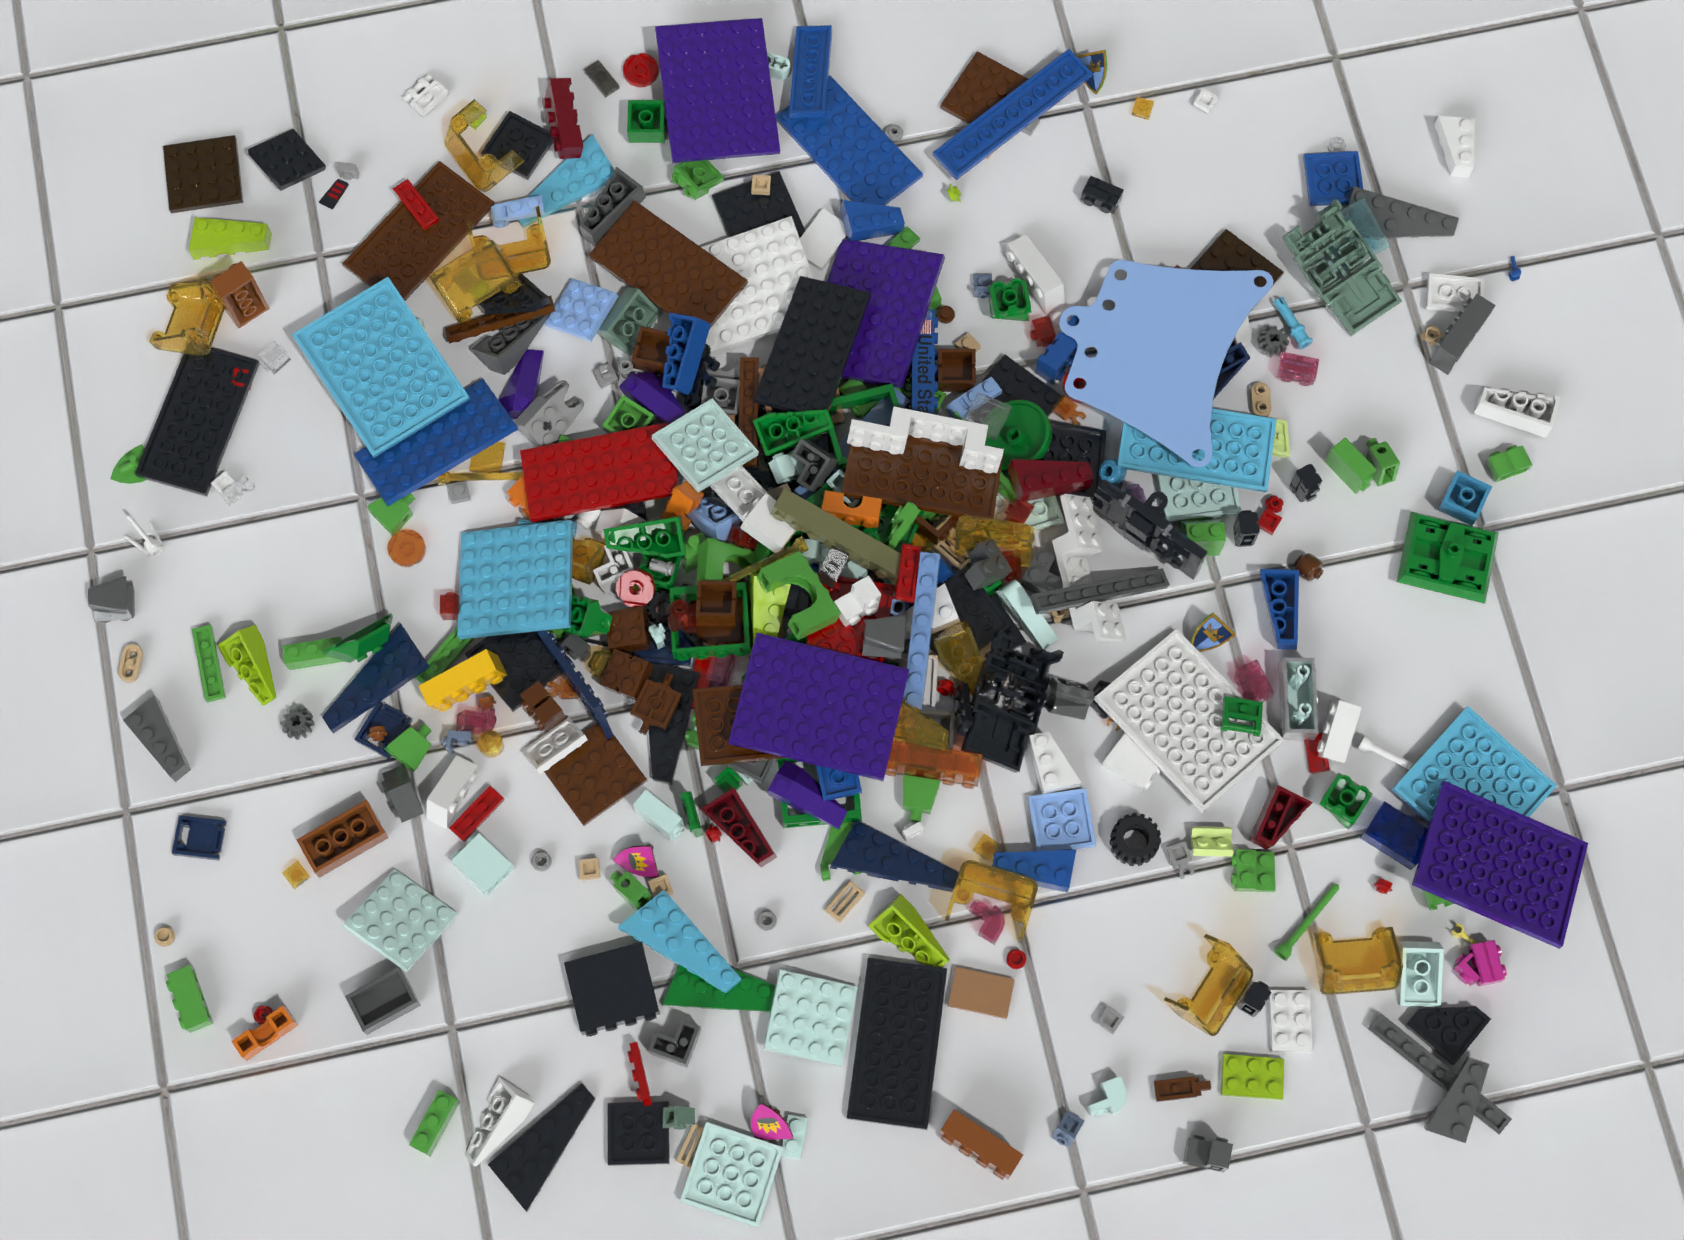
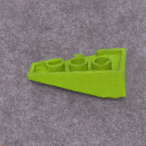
[217,624,277,706]
[868,893,950,967]

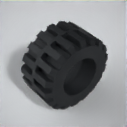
[1109,813,1161,866]

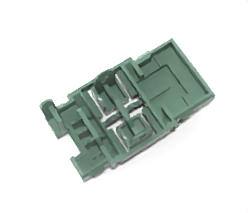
[1282,198,1402,336]

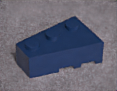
[1213,342,1250,400]

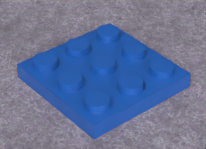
[1303,151,1363,206]

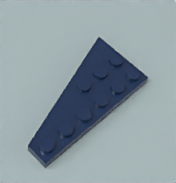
[322,623,430,734]
[537,630,614,740]
[830,820,962,892]

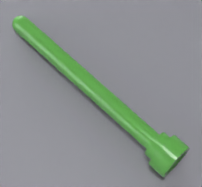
[1274,884,1339,961]

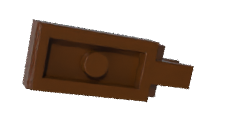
[1153,1076,1212,1102]

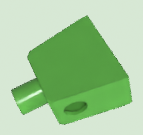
[1366,438,1400,487]
[367,493,416,537]
[680,532,707,573]
[384,724,431,773]
[903,775,940,823]
[610,870,653,911]

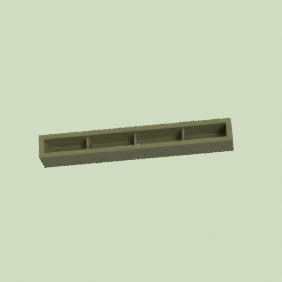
[770,488,900,586]

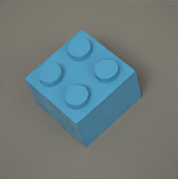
[1438,470,1492,526]

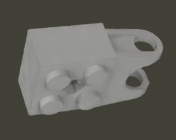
[701,356,740,424]
[514,380,584,447]

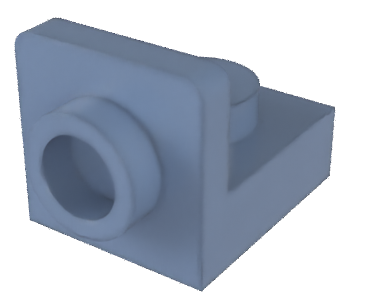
[973,273,992,299]
[443,730,474,753]
[1052,1110,1084,1148]

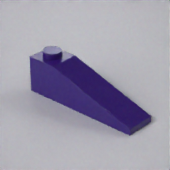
[499,349,544,419]
[619,372,687,424]
[768,761,847,830]

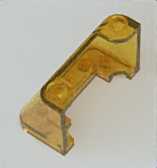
[430,240,522,323]
[149,278,225,356]
[955,515,1036,567]
[1312,927,1403,995]

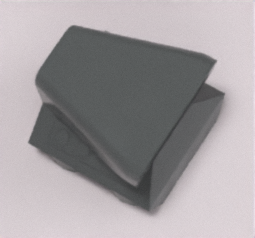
[88,576,135,623]
[862,615,906,660]
[1044,677,1094,720]

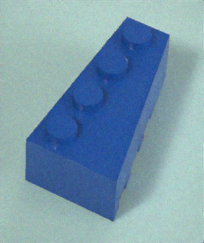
[990,850,1076,892]

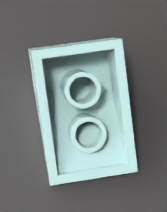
[1398,941,1444,1007]

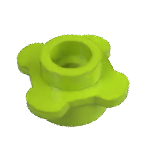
[946,183,961,202]

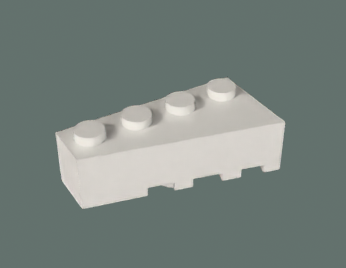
[1006,234,1065,315]
[1474,387,1561,438]

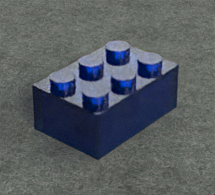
[1360,801,1428,870]

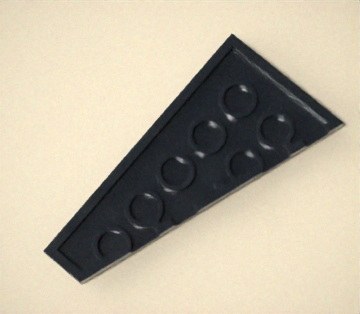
[649,663,700,785]
[488,1083,596,1212]

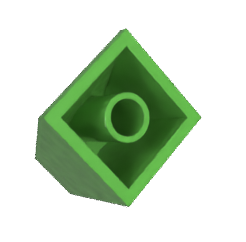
[1179,519,1226,556]

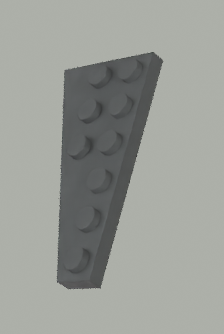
[1344,186,1459,239]

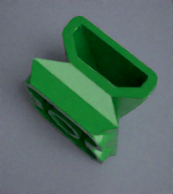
[988,278,1031,321]
[637,554,682,593]
[562,595,612,638]
[1319,773,1373,830]

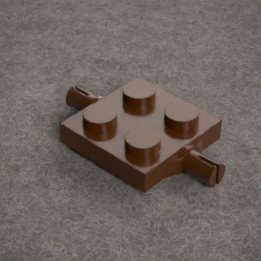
[630,673,682,735]

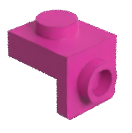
[1453,952,1480,986]

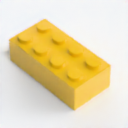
[418,649,507,712]

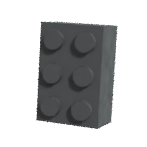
[345,967,421,1035]

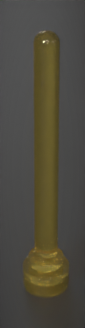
[438,472,523,485]
[722,536,809,581]

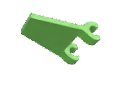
[820,821,862,881]

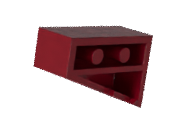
[1248,785,1313,849]

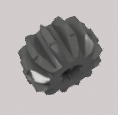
[1257,325,1289,358]
[280,707,315,740]

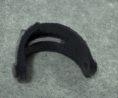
[1090,680,1111,719]

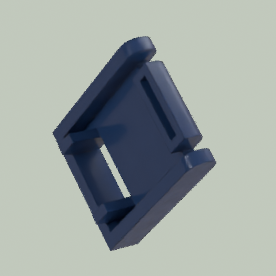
[354,702,413,760]
[171,815,227,861]

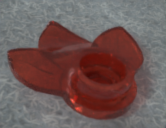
[667,600,697,633]

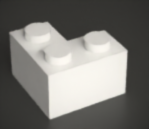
[595,508,646,539]
[593,545,636,594]
[834,575,881,627]

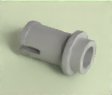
[618,360,633,379]
[649,558,675,576]

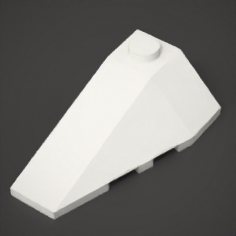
[465,1077,535,1166]

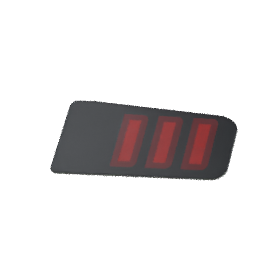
[319,179,349,210]

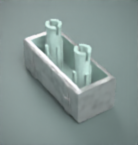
[1278,658,1319,740]

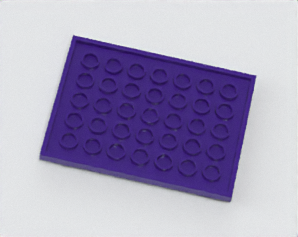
[655,18,781,163]
[827,239,945,389]
[728,633,910,781]
[1412,781,1588,949]

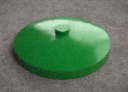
[982,400,1052,472]

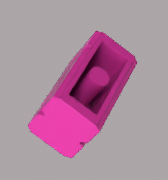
[1468,940,1507,987]

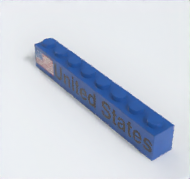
[910,309,938,415]

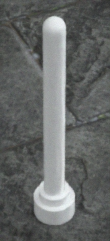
[1357,735,1414,770]

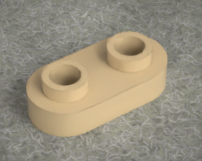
[1250,382,1271,417]
[118,644,143,683]

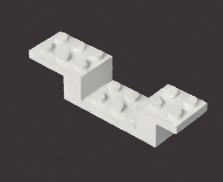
[847,407,1004,473]
[1052,494,1126,642]

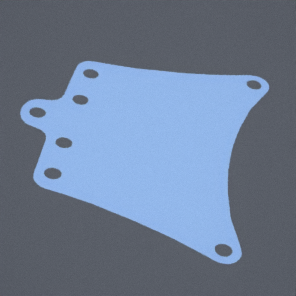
[1059,260,1273,467]

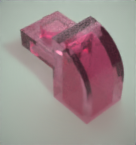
[456,708,497,735]
[969,901,1005,945]

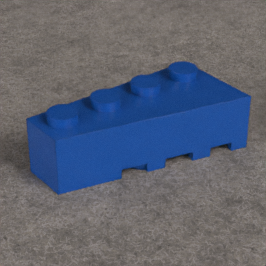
[662,313,711,395]
[1035,315,1079,385]
[1260,569,1299,650]

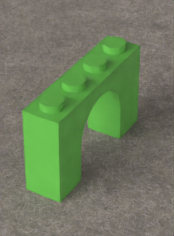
[696,538,762,602]
[757,551,841,640]

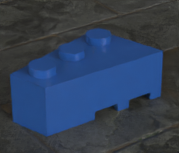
[840,200,905,242]

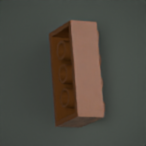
[210,261,270,329]
[297,800,389,878]
[939,1110,1023,1180]

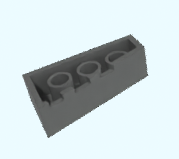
[579,167,646,246]
[1429,294,1496,375]
[123,695,191,782]
[1424,1056,1489,1143]

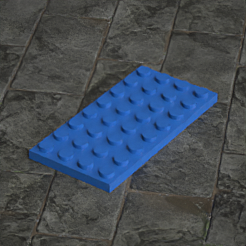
[776,75,923,205]
[354,378,518,506]

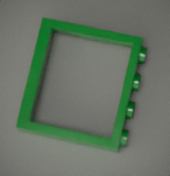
[826,383,900,470]
[670,582,751,661]
[778,758,862,828]

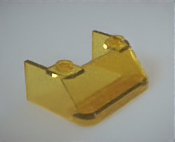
[444,99,524,192]
[467,206,551,281]
[945,860,1038,944]
[1164,934,1253,1036]

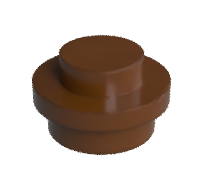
[936,306,955,324]

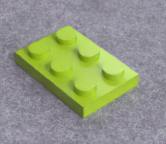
[1221,1054,1284,1100]

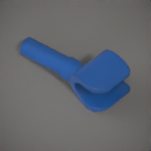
[1508,256,1521,281]

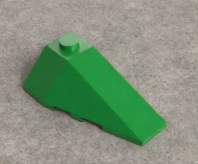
[753,409,834,456]
[603,515,686,558]

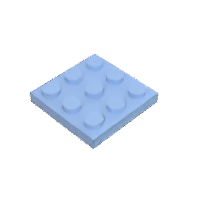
[545,278,618,342]
[1028,788,1096,851]

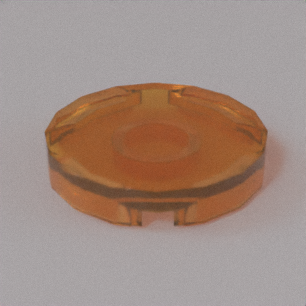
[387,530,426,567]

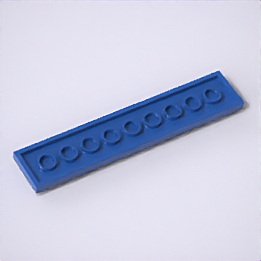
[933,49,1093,180]

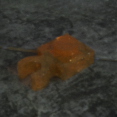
[1052,395,1086,426]
[547,679,580,700]

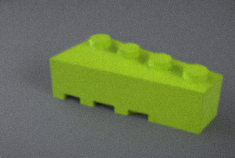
[188,217,272,260]
[750,572,791,652]

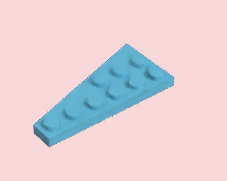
[518,134,614,228]
[617,890,741,993]

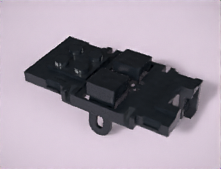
[1092,479,1207,580]
[961,631,1064,773]

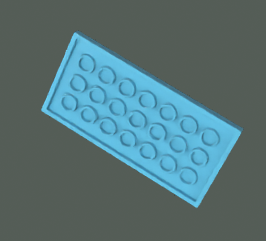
[1117,408,1277,493]

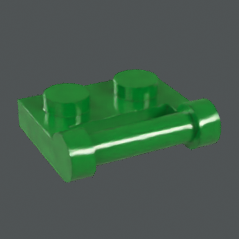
[1220,696,1263,737]
[680,791,703,837]

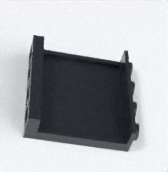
[564,942,660,1037]

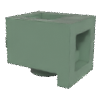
[663,1106,695,1130]

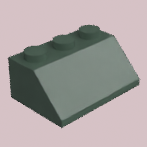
[598,287,661,355]

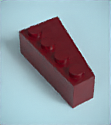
[542,78,584,159]
[1007,459,1094,503]
[701,788,777,867]

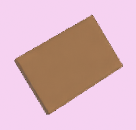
[948,967,1015,1019]

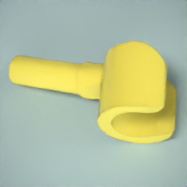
[1451,923,1478,944]

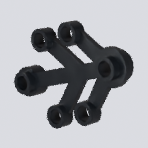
[682,344,720,409]

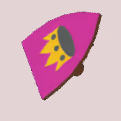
[613,844,659,878]
[751,1102,794,1140]

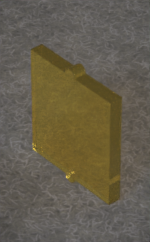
[469,442,506,475]

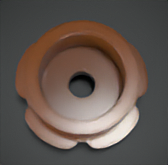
[477,696,496,710]
[368,726,388,741]

